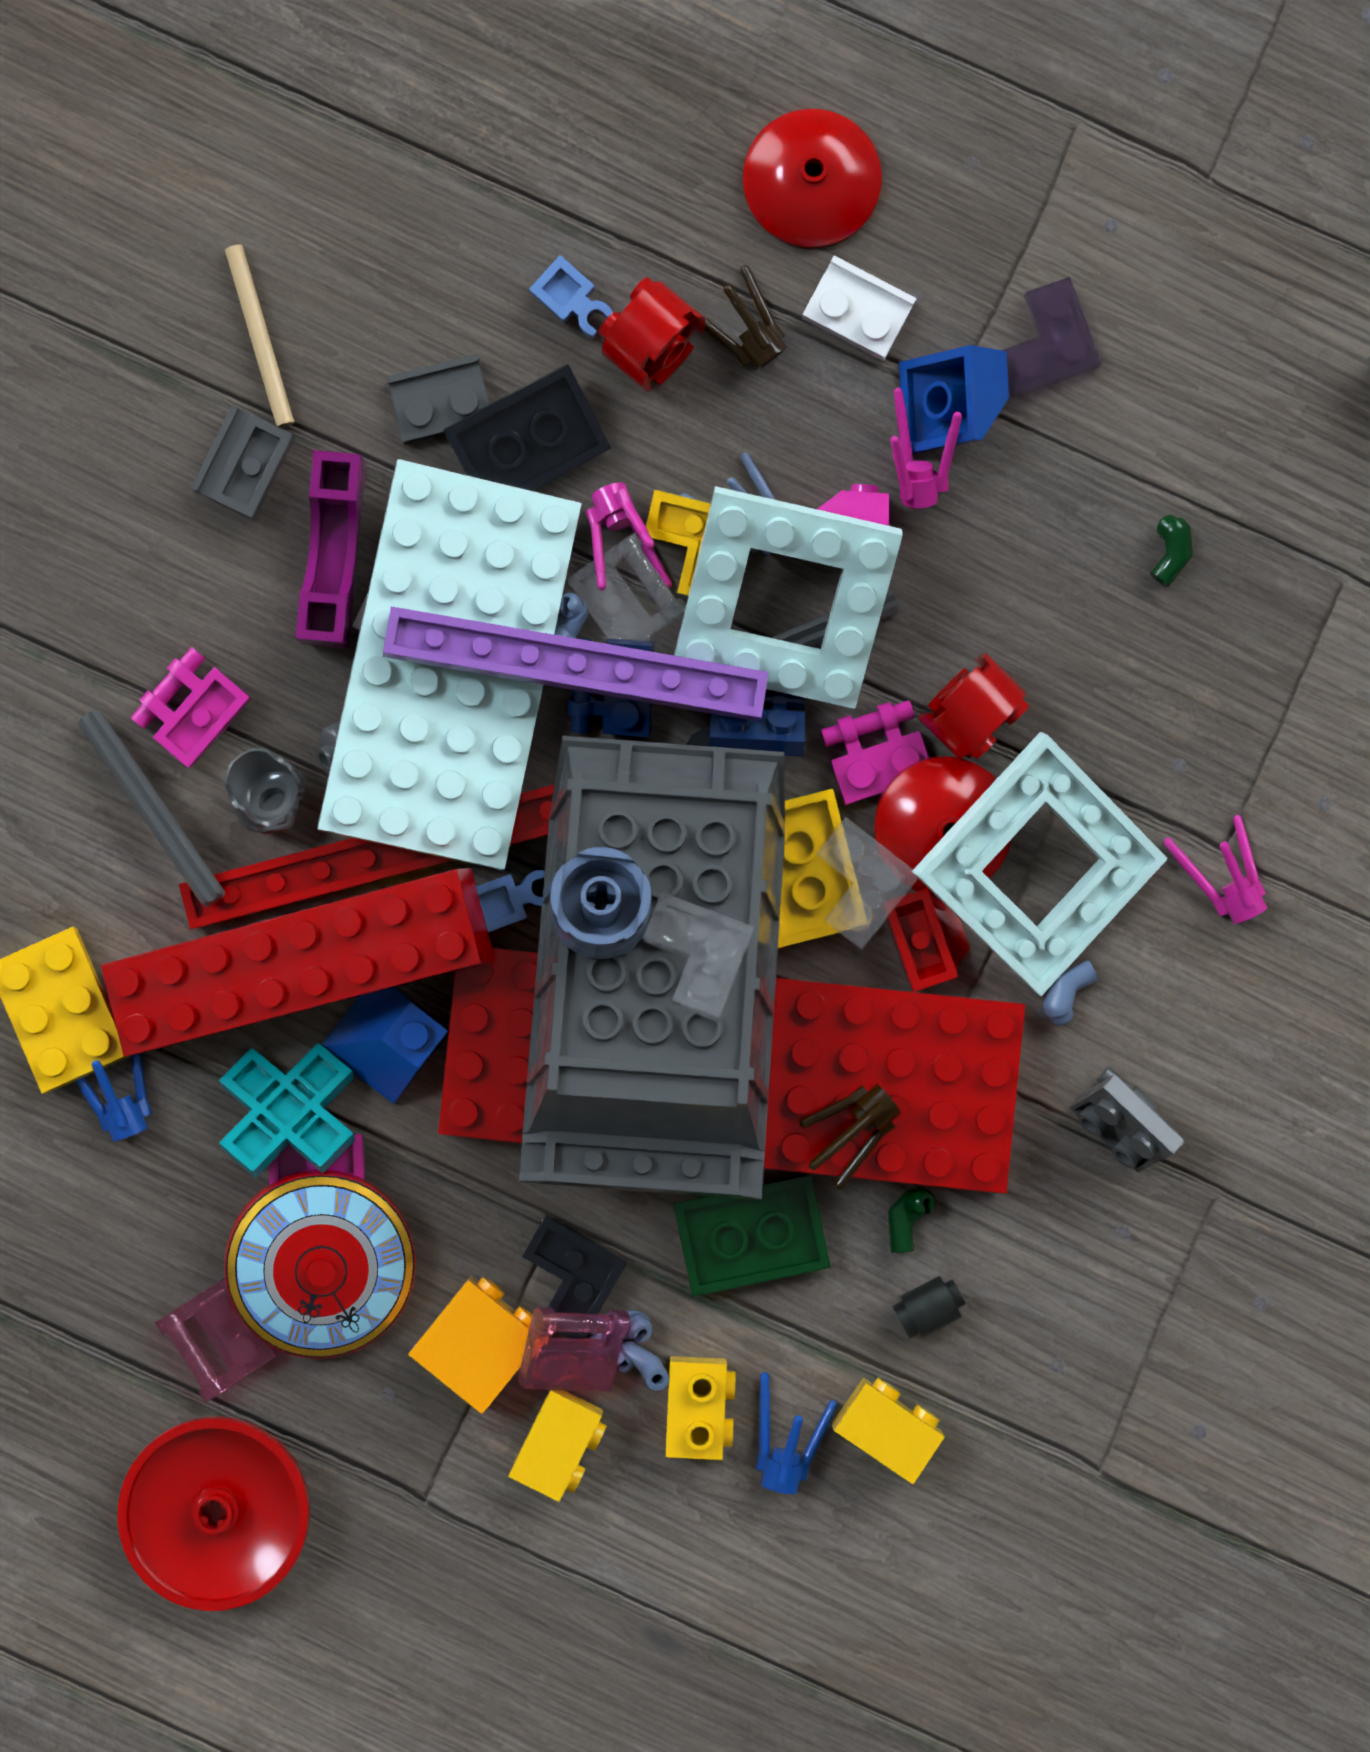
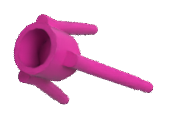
[890,388,962,508]
[585,482,672,591]
[1163,815,1268,924]

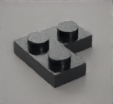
[522,1215,627,1345]

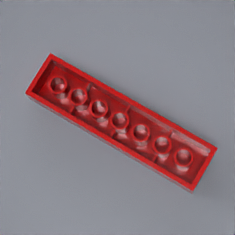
[101,868,495,1057]

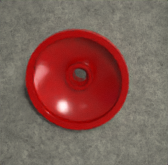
[743,109,882,249]
[874,756,1012,896]

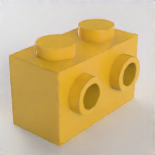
[665,1356,736,1460]
[832,1377,945,1484]
[508,1385,607,1502]

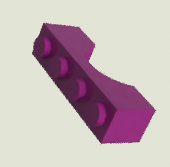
[295,450,366,649]

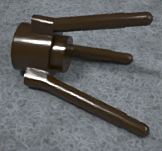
[694,265,787,370]
[800,1084,901,1189]

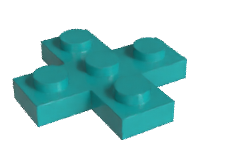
[219,1043,356,1179]

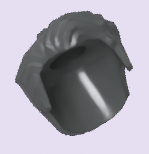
[225,747,305,834]

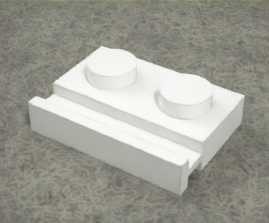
[802,256,916,361]

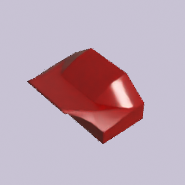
[882,888,970,992]

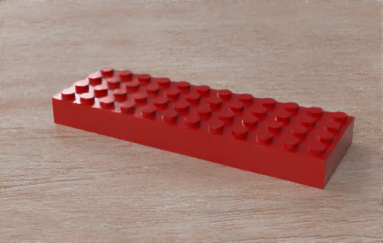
[438,948,1026,1194]

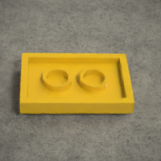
[778,789,868,948]
[0,926,132,1094]

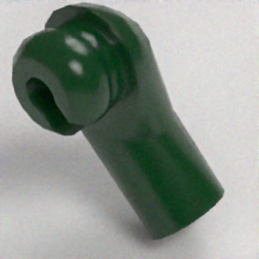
[1150,515,1193,588]
[888,1187,936,1253]

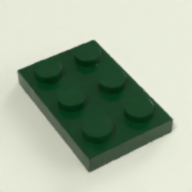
[673,1174,831,1297]

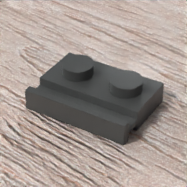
[386,354,490,445]
[191,405,295,521]

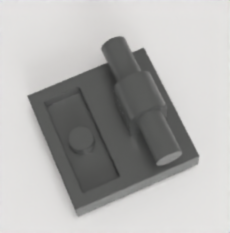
[1069,1067,1185,1172]

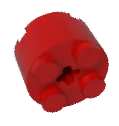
[599,277,706,392]
[918,652,1029,759]

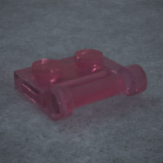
[155,1278,279,1402]
[518,1307,630,1391]

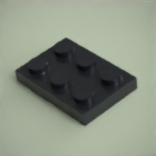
[443,364,612,491]

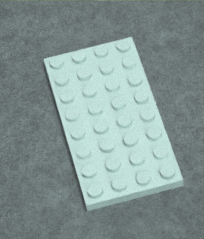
[317,459,581,870]

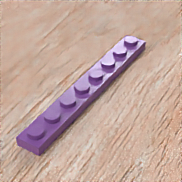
[383,606,768,722]

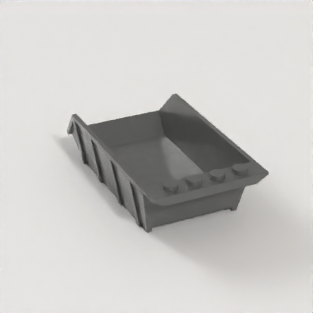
[519,736,785,1200]

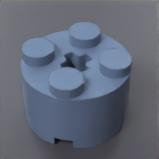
[550,847,651,959]

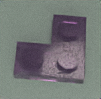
[1002,277,1102,398]

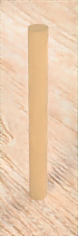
[225,244,295,428]

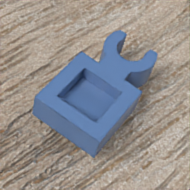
[529,255,613,339]
[476,870,545,932]

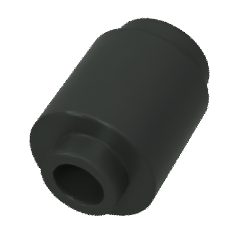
[892,1275,966,1339]

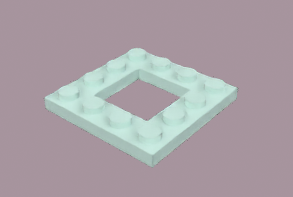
[674,486,903,709]
[911,732,1168,996]

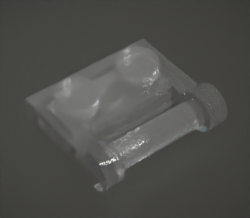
[566,533,686,641]

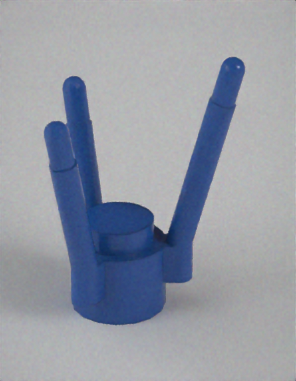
[75,1053,152,1142]
[756,1372,838,1494]

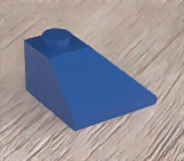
[899,345,1009,454]
[322,987,449,1104]

